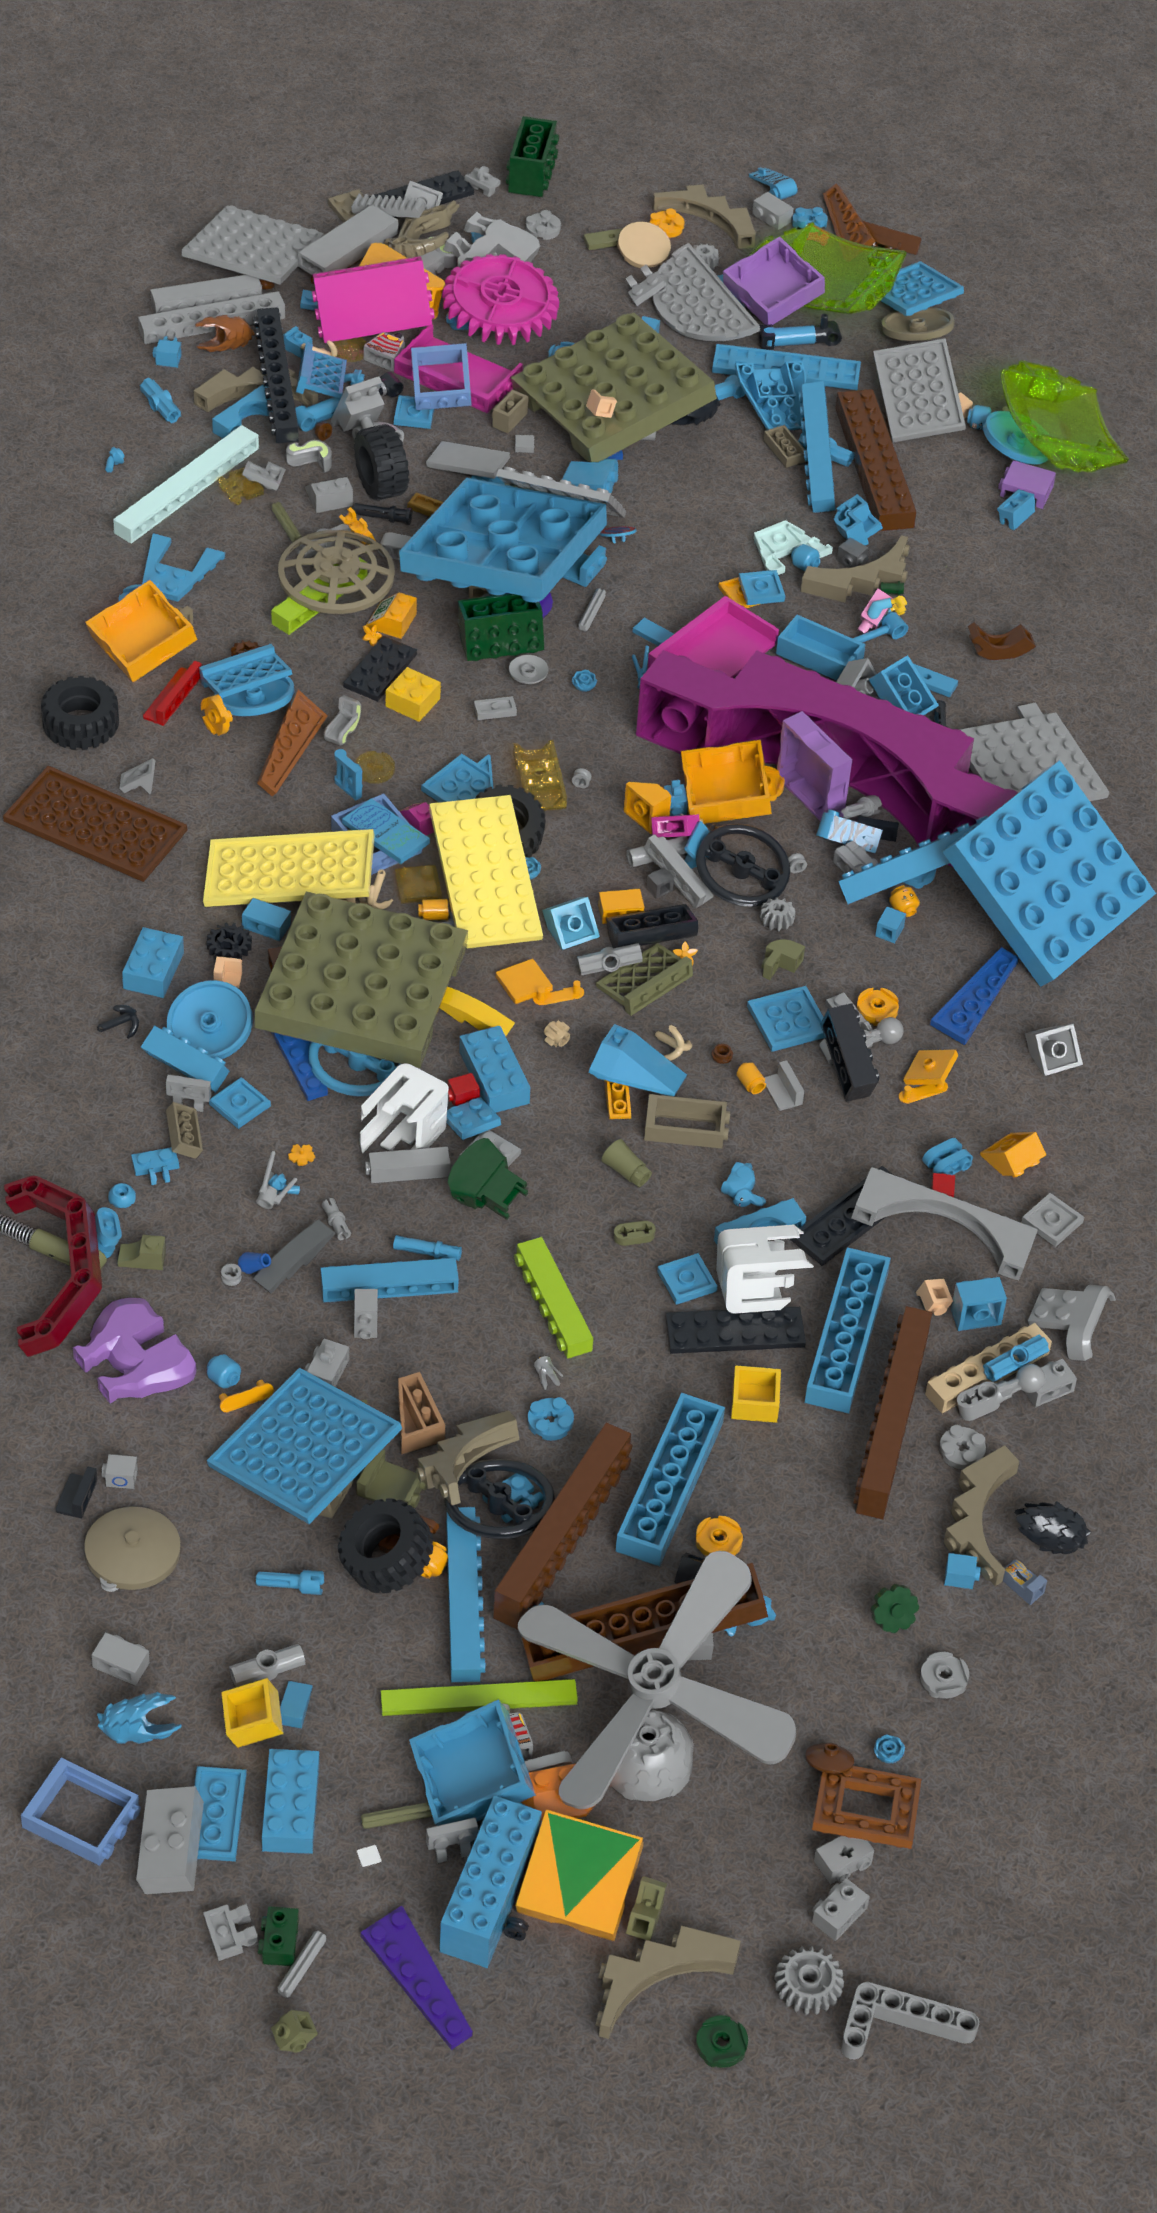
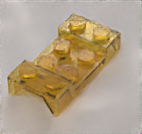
[513,740,567,811]

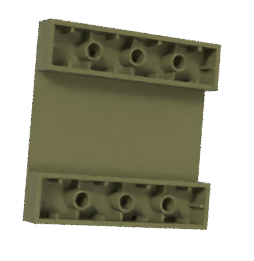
[511,312,717,462]
[255,891,468,1068]

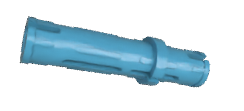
[393,1235,462,1261]

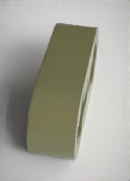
[614,1221,655,1246]

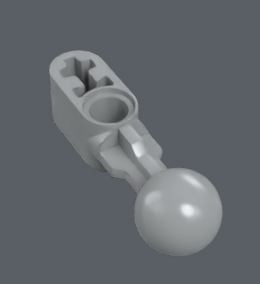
[819,1017,904,1064]
[957,1364,1045,1421]

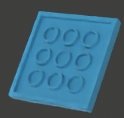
[863,261,964,316]

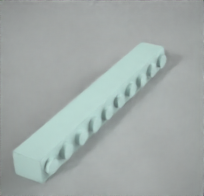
[113,425,259,543]

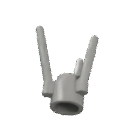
[256,1151,297,1209]

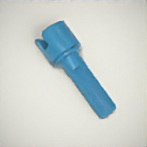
[256,1570,324,1595]

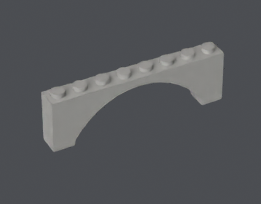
[851,1167,1038,1281]

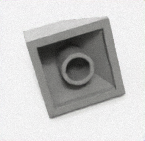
[1025,1023,1083,1076]

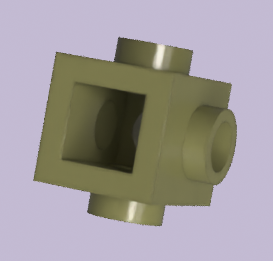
[271,2010,318,2053]

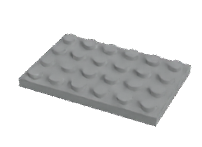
[873,338,966,443]

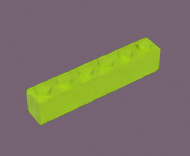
[271,558,368,635]
[514,1237,593,1359]

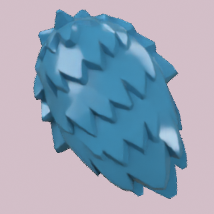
[97,1692,182,1744]

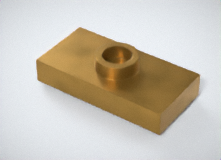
[407,492,444,517]

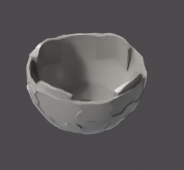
[610,1708,694,1801]

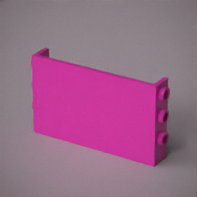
[312,256,435,343]
[394,325,523,413]
[648,596,779,678]

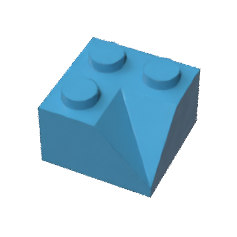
[951,1277,1007,1331]

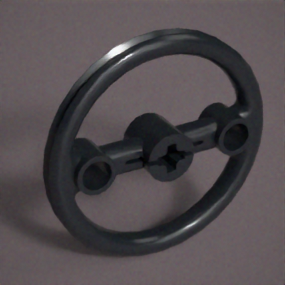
[696,824,790,907]
[445,1459,555,1539]

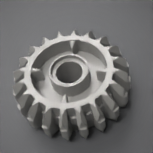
[774,1946,844,2015]

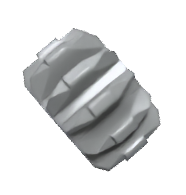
[693,243,719,270]
[760,897,796,932]

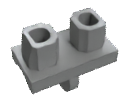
[465,166,500,197]

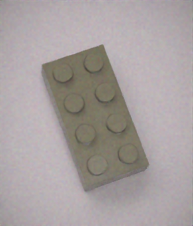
[763,425,806,468]
[166,1102,203,1159]

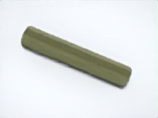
[272,502,302,543]
[361,1802,433,1829]

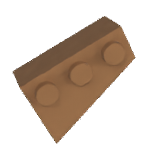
[398,1372,445,1455]

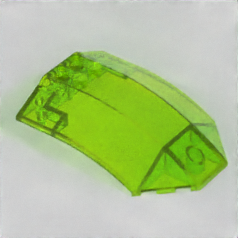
[746,221,906,314]
[1001,360,1129,472]

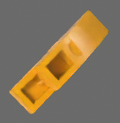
[604,1080,631,1119]

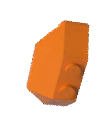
[521,1764,595,1821]

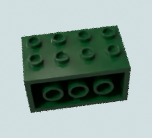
[506,116,559,197]
[458,593,545,661]

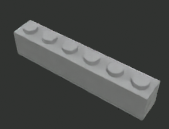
[150,275,262,314]

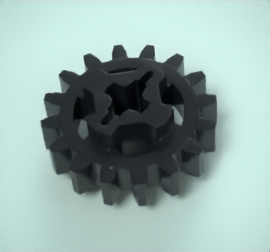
[206,922,252,960]

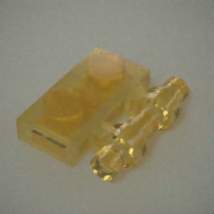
[218,467,264,505]

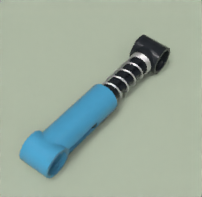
[295,372,404,432]

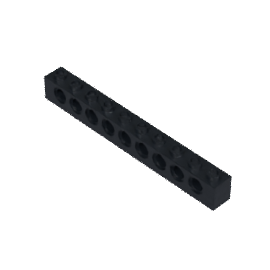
[253,307,299,443]

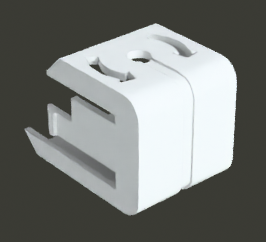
[360,1064,448,1154]
[717,1225,814,1313]

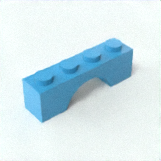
[212,385,271,439]
[714,1198,806,1245]

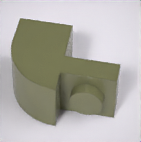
[761,939,805,980]
[626,1876,667,1941]

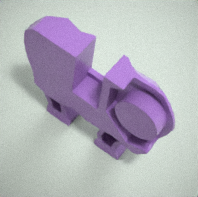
[73,1298,196,1403]

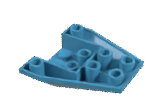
[734,361,806,430]
[588,1024,687,1097]

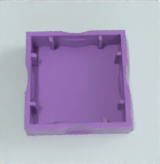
[723,236,825,325]
[777,711,852,821]

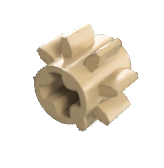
[544,1020,570,1047]

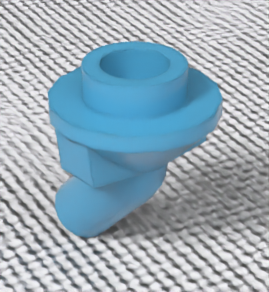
[344,369,365,385]
[105,447,125,472]
[268,1173,300,1194]

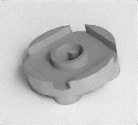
[526,210,561,240]
[939,1425,986,1470]
[920,1652,969,1698]

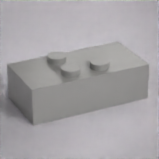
[136,1786,204,1894]

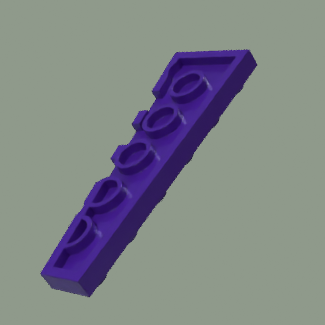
[361,1906,473,2050]

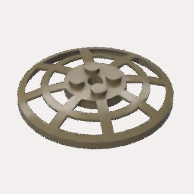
[278,530,395,614]

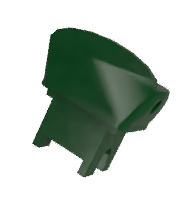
[448,1138,528,1220]

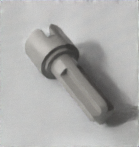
[841,795,882,818]

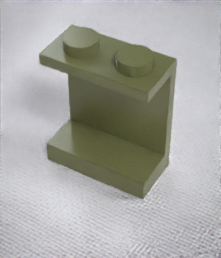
[357,1449,427,1508]

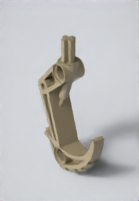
[384,200,459,258]

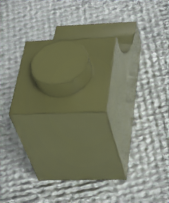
[118,1235,166,1270]

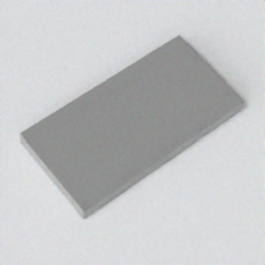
[426,441,510,479]

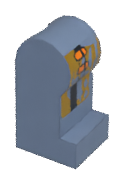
[1003,1559,1047,1605]

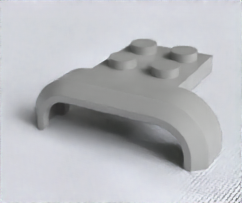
[1028,1285,1116,1361]

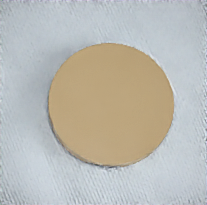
[617,222,671,268]

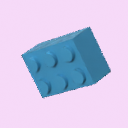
[869,655,939,715]
[122,927,184,998]

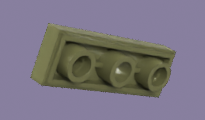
[584,228,623,250]

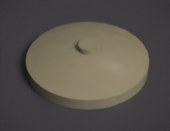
[882,307,954,341]
[84,1507,180,1590]

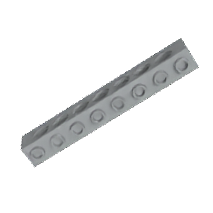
[138,291,285,344]

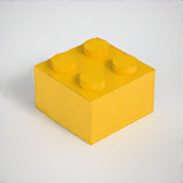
[386,667,441,722]
[731,1366,781,1423]
[222,1678,283,1748]

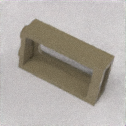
[644,1094,730,1149]

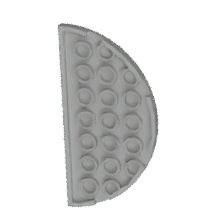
[653,243,760,341]

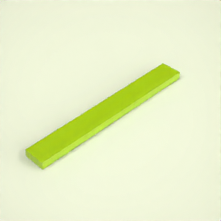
[381,1679,578,1716]

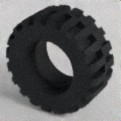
[354,424,409,501]
[41,676,119,750]
[475,785,546,858]
[338,1498,434,1594]

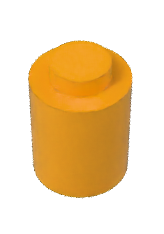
[418,899,448,920]

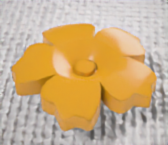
[288,1144,315,1166]

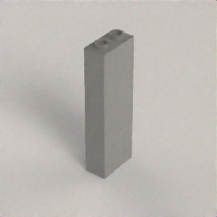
[298,205,398,275]

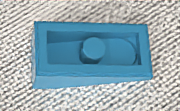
[280,1681,313,1729]

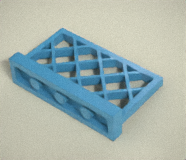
[296,342,347,399]
[199,644,292,698]

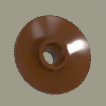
[805,1743,854,1774]

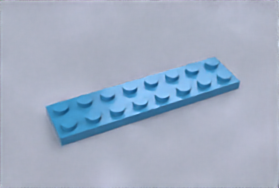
[712,344,861,390]

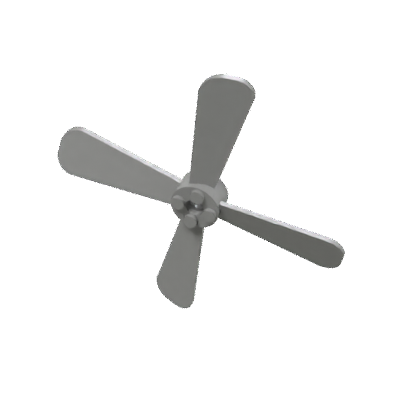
[518,1551,796,1809]

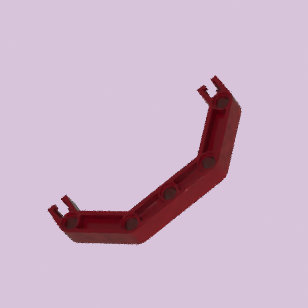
[4,1175,102,1357]

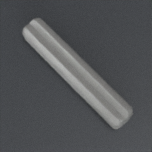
[578,588,606,632]
[278,1931,326,1998]

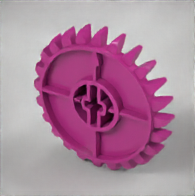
[442,254,559,345]

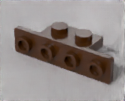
[863,221,922,255]

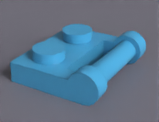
[334,749,363,801]

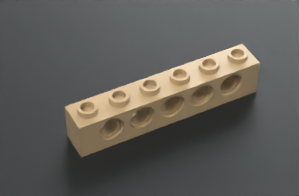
[925,1323,1052,1413]

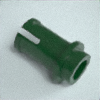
[881,581,904,596]

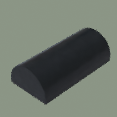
[606,904,698,948]

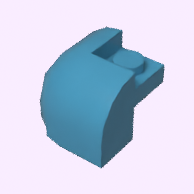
[834,494,883,545]

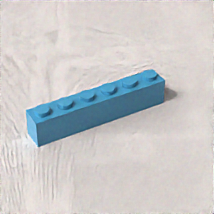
[321,1258,459,1302]

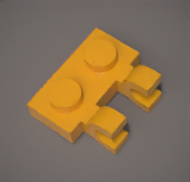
[339,507,376,545]

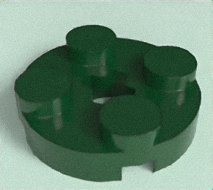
[696,2015,748,2068]

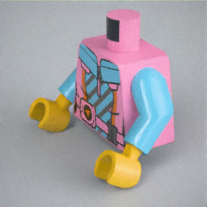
[857,589,907,634]

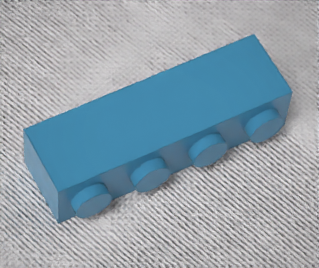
[141,1026,230,1093]

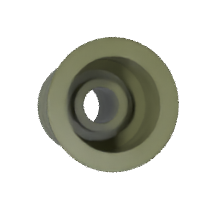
[601,1139,652,1187]

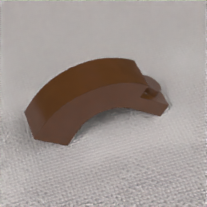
[968,622,1036,660]

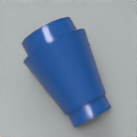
[238,1252,271,1274]

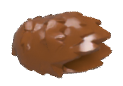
[195,315,255,352]

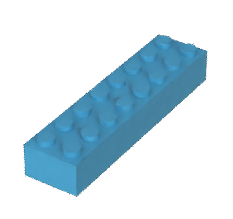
[805,1248,891,1414]
[616,1393,725,1566]

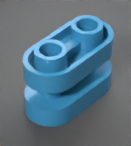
[922,1138,973,1175]
[95,1207,122,1258]

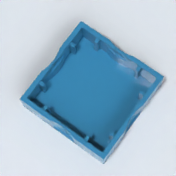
[409,1700,536,1826]

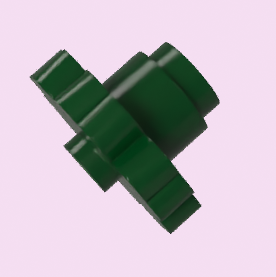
[870,1584,919,1633]

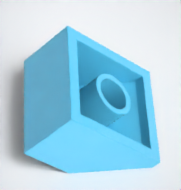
[542,897,600,950]

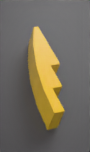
[439,986,515,1036]

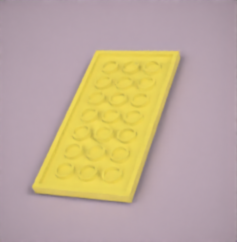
[429,795,543,948]
[203,829,375,907]

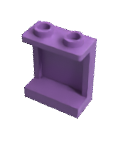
[998,460,1056,509]

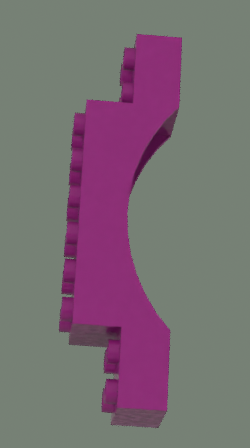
[636,650,1018,867]

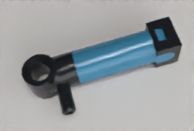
[758,314,842,350]

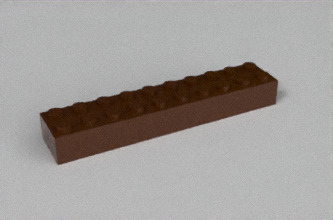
[835,389,917,531]
[853,1306,933,1520]
[493,1422,633,1630]
[522,1563,768,1682]

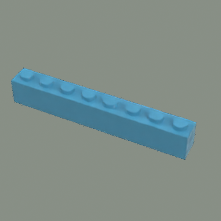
[799,381,836,513]
[838,815,988,904]
[446,1507,485,1682]

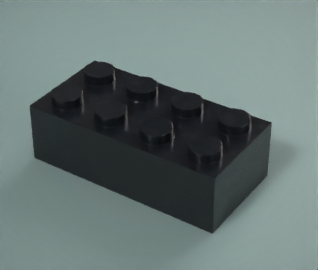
[820,1003,879,1102]

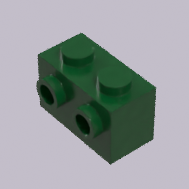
[258,1906,299,1966]

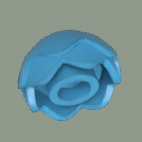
[572,669,597,692]
[525,857,541,880]
[108,1183,136,1208]
[874,1735,905,1764]

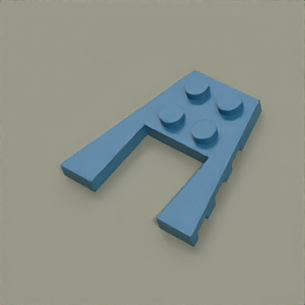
[142,533,225,602]

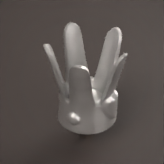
[534,1356,563,1390]

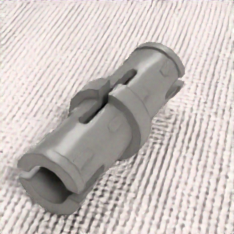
[322,1198,351,1240]

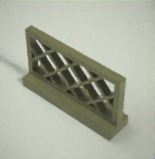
[596,943,693,1016]

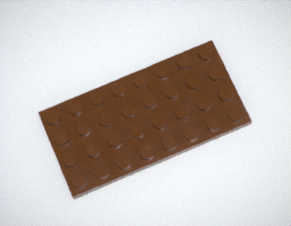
[3,765,187,882]

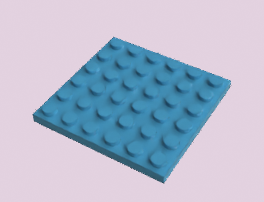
[207,1368,402,1524]

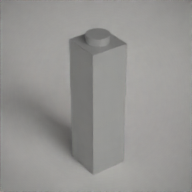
[365,1147,450,1183]

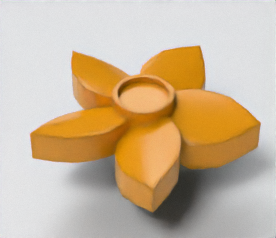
[363,625,382,647]
[673,942,698,965]

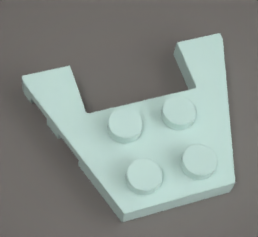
[754,520,833,575]

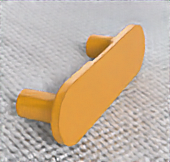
[533,980,584,1005]
[898,1082,948,1103]
[219,1380,274,1412]

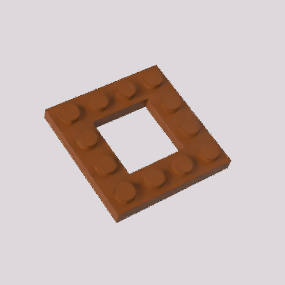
[812,1766,922,1849]

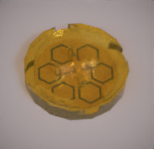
[333,337,367,362]
[356,751,395,784]

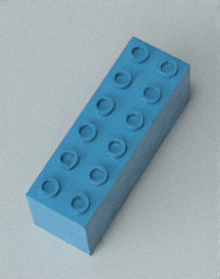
[440,1796,542,1968]

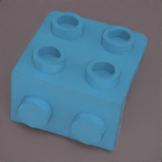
[563,545,607,587]

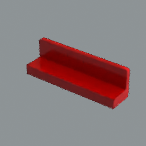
[143,660,202,726]

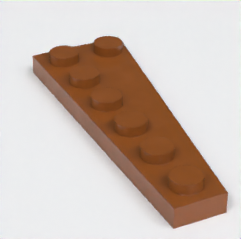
[823,183,875,263]
[257,690,328,796]

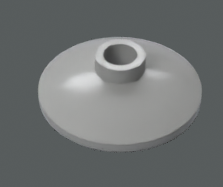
[509,655,548,684]

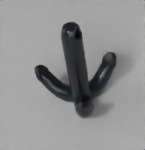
[97,1005,139,1039]

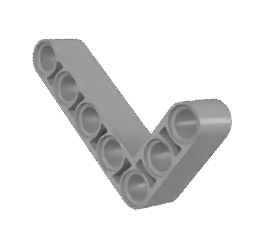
[841,1982,979,2060]

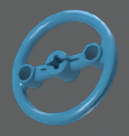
[309,1042,401,1096]

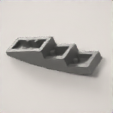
[253,1219,336,1294]

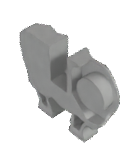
[443,212,540,267]

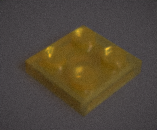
[395,865,442,904]

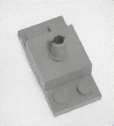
[331,377,385,431]

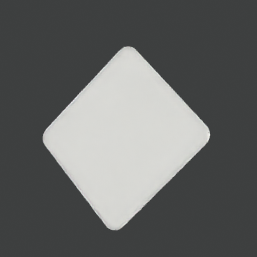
[357,1845,381,1867]

